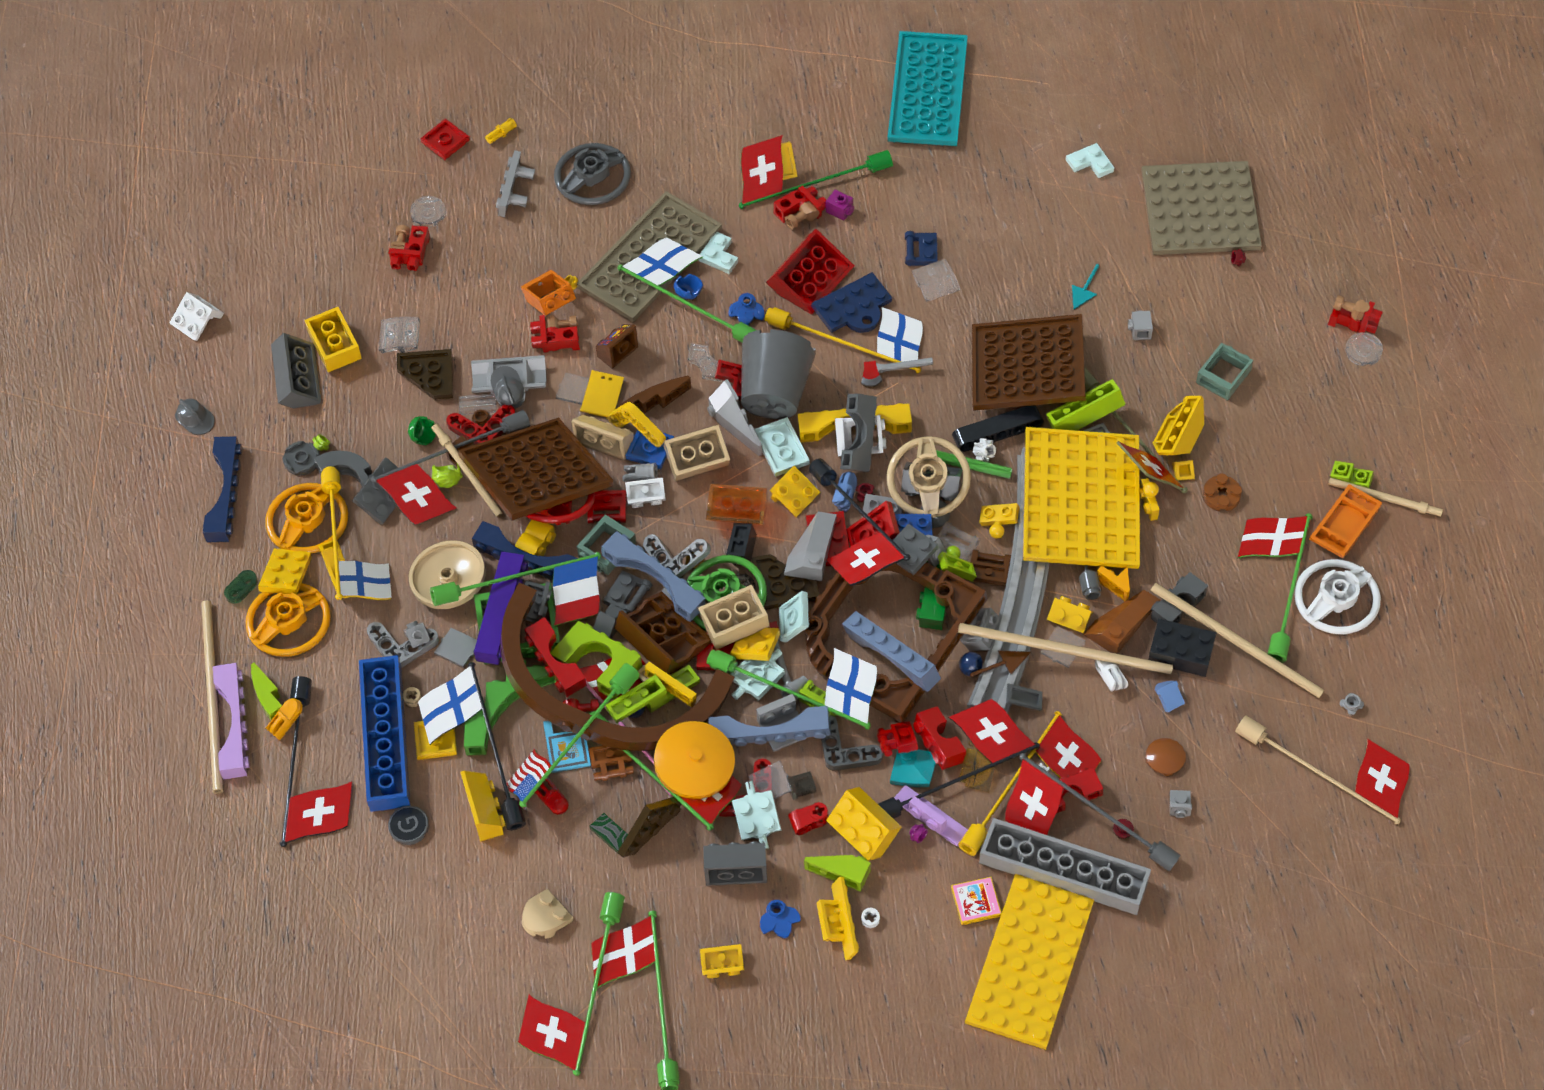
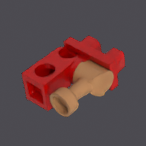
[774,185,826,230]
[388,225,430,271]
[1328,295,1383,336]
[530,315,580,353]

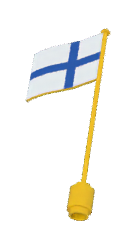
[764,307,923,373]
[321,466,392,600]

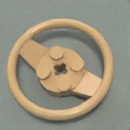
[887,437,971,518]

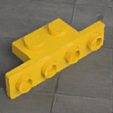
[816,877,859,960]

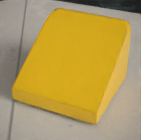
[1172,460,1195,481]

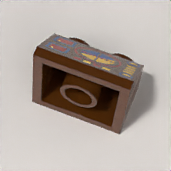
[596,324,638,369]

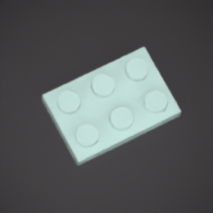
[754,417,810,477]

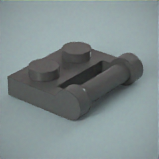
[603,570,653,613]

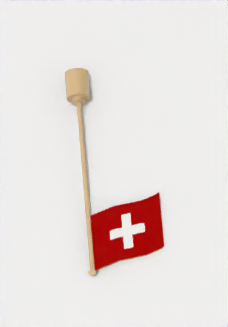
[1235,715,1410,824]

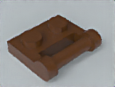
[968,549,1011,586]

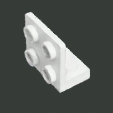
[170,292,224,341]

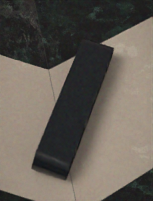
[952,405,1044,452]

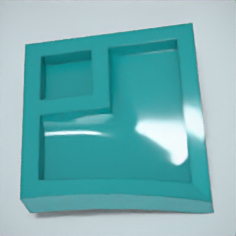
[890,749,936,787]

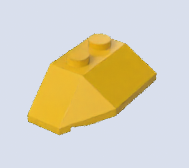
[1153,396,1204,455]

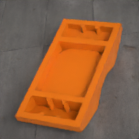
[1309,484,1382,558]

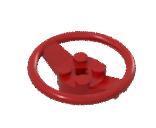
[525,492,595,525]

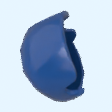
[673,274,703,300]

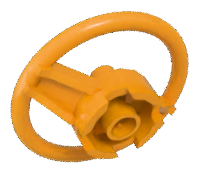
[265,483,348,554]
[246,583,331,657]

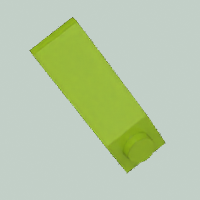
[804,855,871,892]

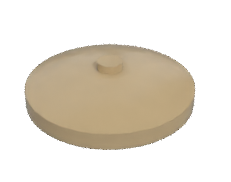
[409,541,486,609]

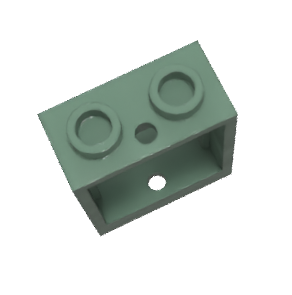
[1196,343,1253,401]
[577,515,637,575]

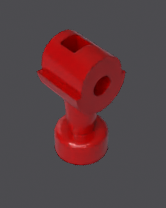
[563,698,599,712]

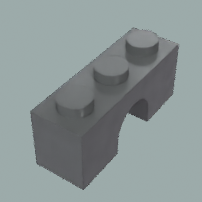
[1151,572,1208,623]

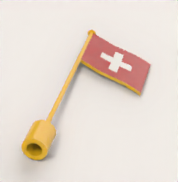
[958,711,1101,856]

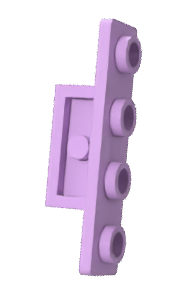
[894,785,968,846]

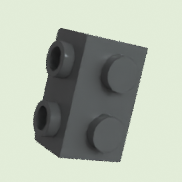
[524,580,552,623]

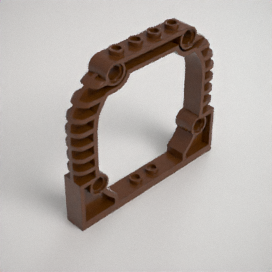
[804,562,988,723]

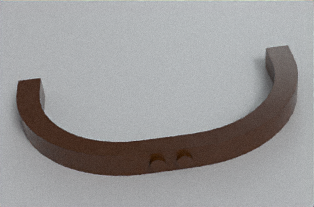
[500,583,735,751]

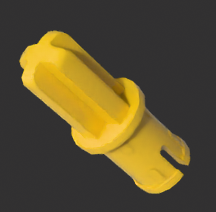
[485,118,517,144]

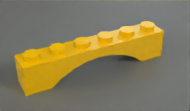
[798,403,912,443]

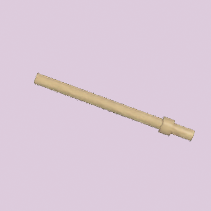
[431,423,503,517]
[1328,477,1443,517]

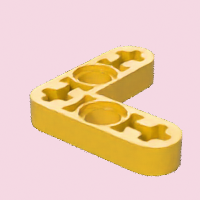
[607,402,666,447]

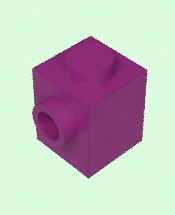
[826,189,854,221]

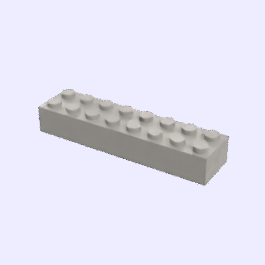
[979,818,1151,915]

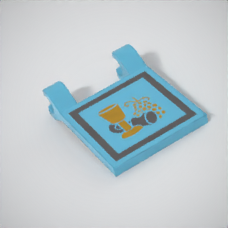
[543,720,591,773]

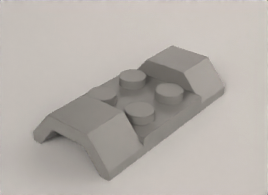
[471,355,547,394]

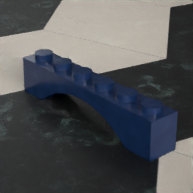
[203,436,242,542]
[472,521,578,580]

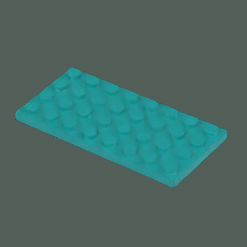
[887,31,968,146]

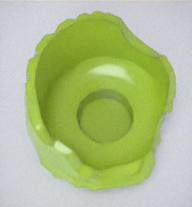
[432,464,463,488]

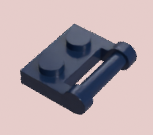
[904,231,938,266]

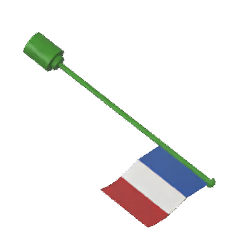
[430,552,601,626]

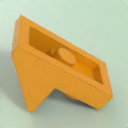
[1097,565,1130,602]

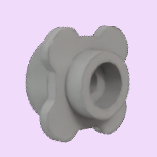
[1340,693,1364,715]

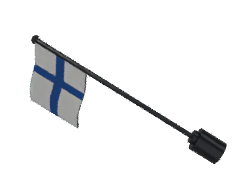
[418,662,526,831]

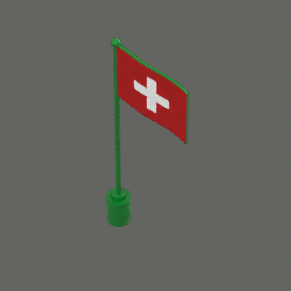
[739,135,893,209]

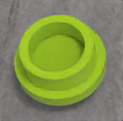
[312,434,330,451]

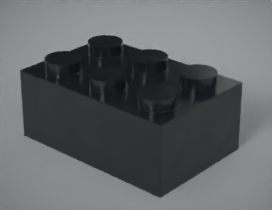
[1148,618,1217,677]

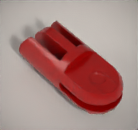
[535,777,569,815]

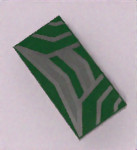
[589,813,628,854]

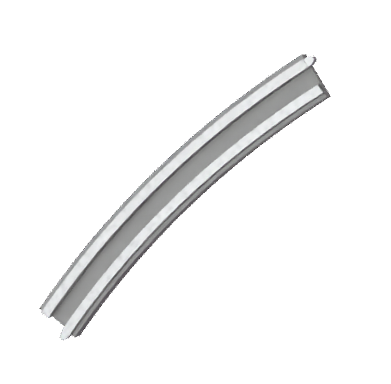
[967,447,1050,714]

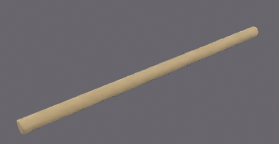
[201,600,223,794]
[958,623,1173,675]

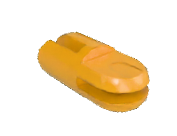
[265,698,303,740]

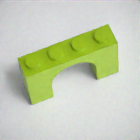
[551,621,643,700]

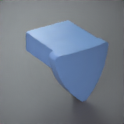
[1155,681,1185,712]

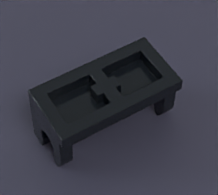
[726,523,757,566]

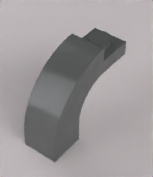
[314,451,372,486]

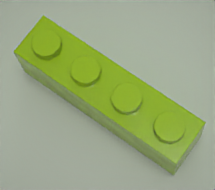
[1046,379,1126,431]

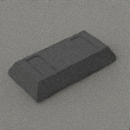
[1006,683,1043,711]

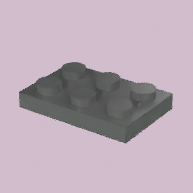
[352,457,398,525]

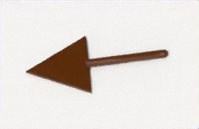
[970,650,1031,677]

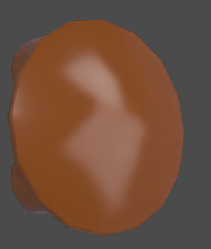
[1145,738,1186,777]

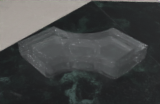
[687,343,721,381]

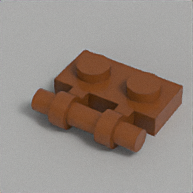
[589,745,634,781]

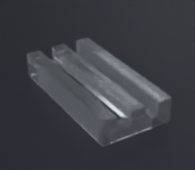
[459,394,497,415]

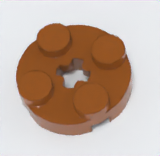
[1203,473,1242,511]

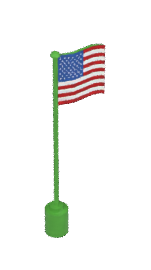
[507,663,640,807]

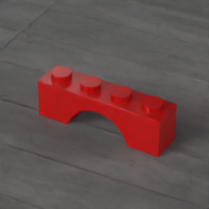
[524,617,587,697]

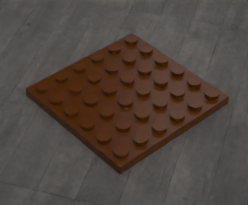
[972,314,1086,411]
[459,417,613,521]

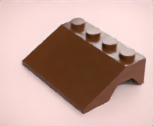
[614,591,712,675]

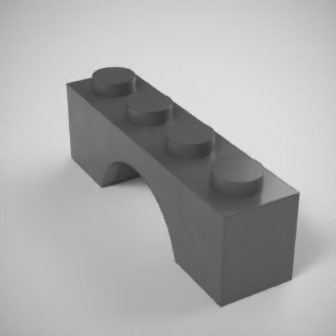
[840,394,877,472]

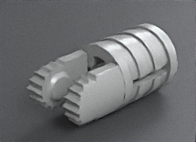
[623,463,658,482]

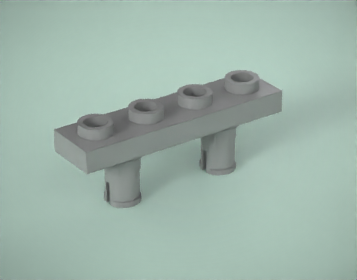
[496,150,535,217]

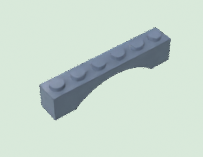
[601,531,705,622]
[842,611,941,692]
[709,706,831,746]

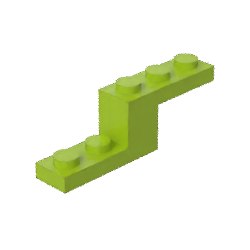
[606,665,700,723]

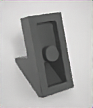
[593,604,628,639]

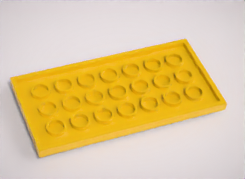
[965,874,1094,1050]

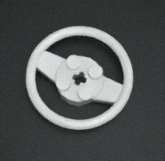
[1294,559,1381,634]

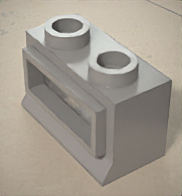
[960,608,999,651]

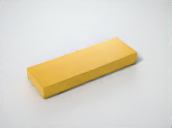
[645,662,697,707]

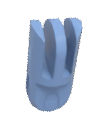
[832,472,857,512]

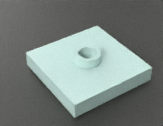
[779,591,809,643]

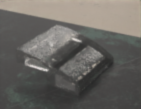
[912,259,961,302]
[379,317,420,354]

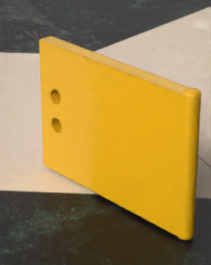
[580,370,624,418]

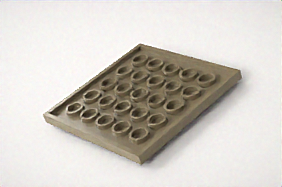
[1141,161,1262,255]

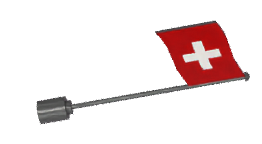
[371,410,530,525]
[1005,753,1181,871]

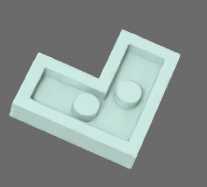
[1066,143,1114,178]
[698,232,738,274]

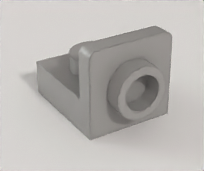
[1169,790,1192,818]

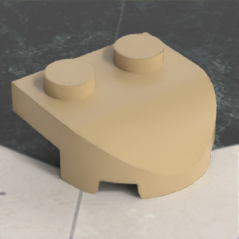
[521,889,573,939]

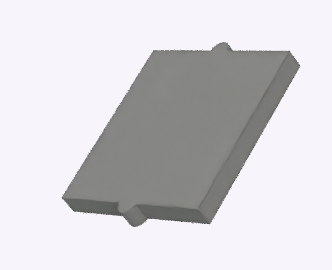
[434,628,477,668]

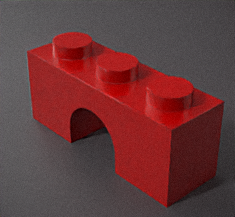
[913,706,967,770]
[1056,767,1103,814]

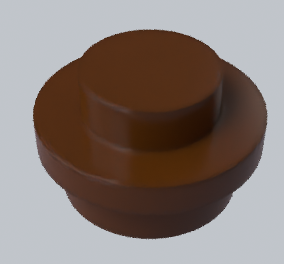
[472,409,491,427]

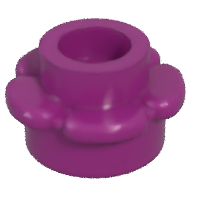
[909,824,928,843]

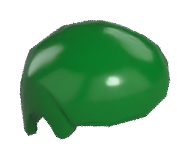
[408,416,436,445]

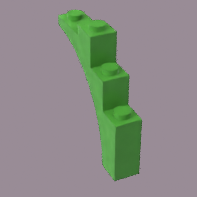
[464,660,556,755]

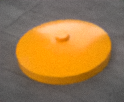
[654,721,735,799]

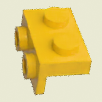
[1047,596,1094,633]
[700,944,744,978]

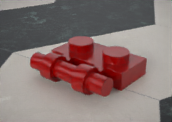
[877,721,918,757]

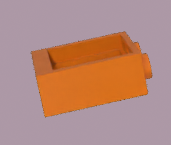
[521,270,576,316]

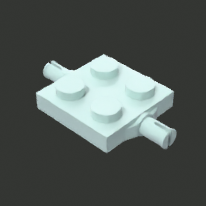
[730,648,785,700]
[732,781,782,849]

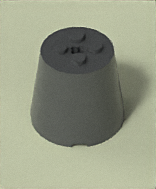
[741,329,816,419]

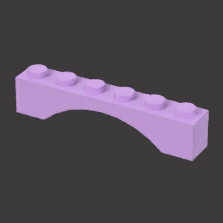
[213,663,250,780]

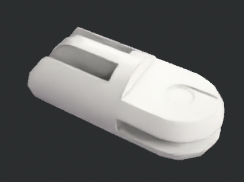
[1095,660,1129,691]

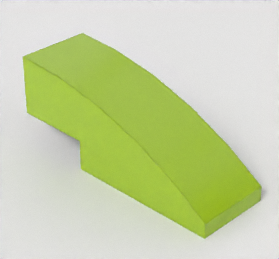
[251,662,282,721]

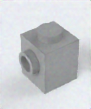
[1128,310,1153,340]

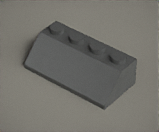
[271,333,321,409]

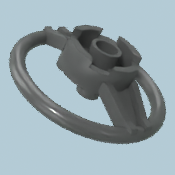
[554,143,631,205]

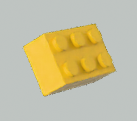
[304,307,362,372]
[826,787,902,861]

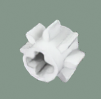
[973,438,996,462]

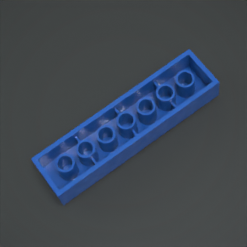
[359,655,411,812]

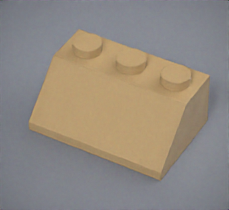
[571,415,634,460]
[698,585,770,650]

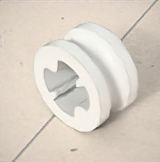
[861,908,880,928]

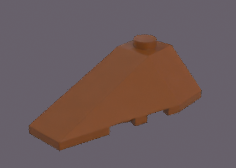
[1084,590,1160,654]

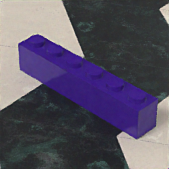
[474,552,528,665]

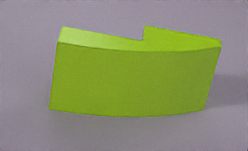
[1330,461,1374,489]

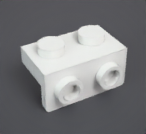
[625,478,666,508]

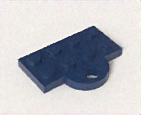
[812,272,892,333]

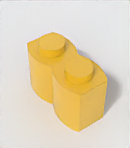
[515,520,556,556]

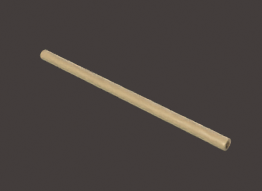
[1151,583,1324,698]

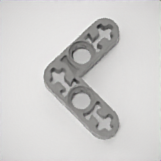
[643,534,711,578]
[367,622,439,668]

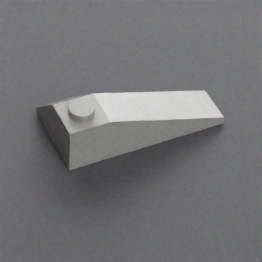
[707,379,762,456]
[784,511,837,581]

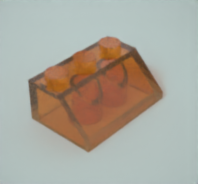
[706,484,768,525]

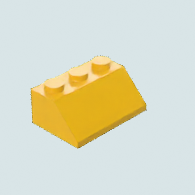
[460,771,506,842]

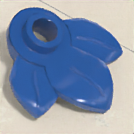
[728,293,765,325]
[760,900,801,939]

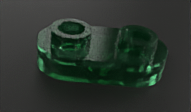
[224,570,258,604]

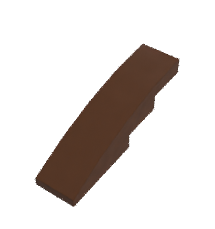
[619,375,692,414]

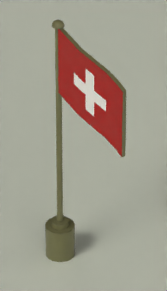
[1085,367,1188,494]

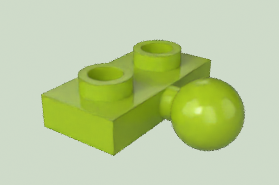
[938,546,977,581]

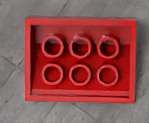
[766,228,855,314]

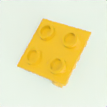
[769,466,820,517]

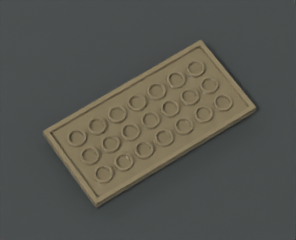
[577,191,722,322]

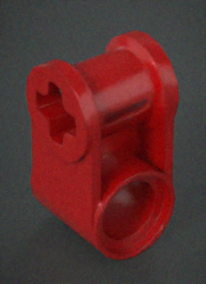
[788,802,828,835]

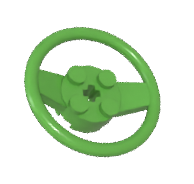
[687,555,767,632]

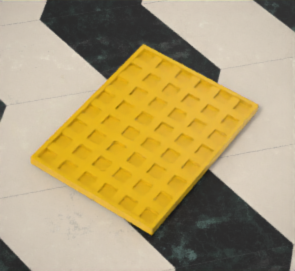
[1023,427,1140,569]

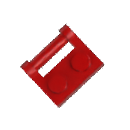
[587,490,627,524]

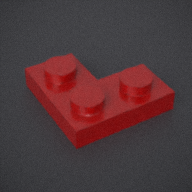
[715,360,742,400]

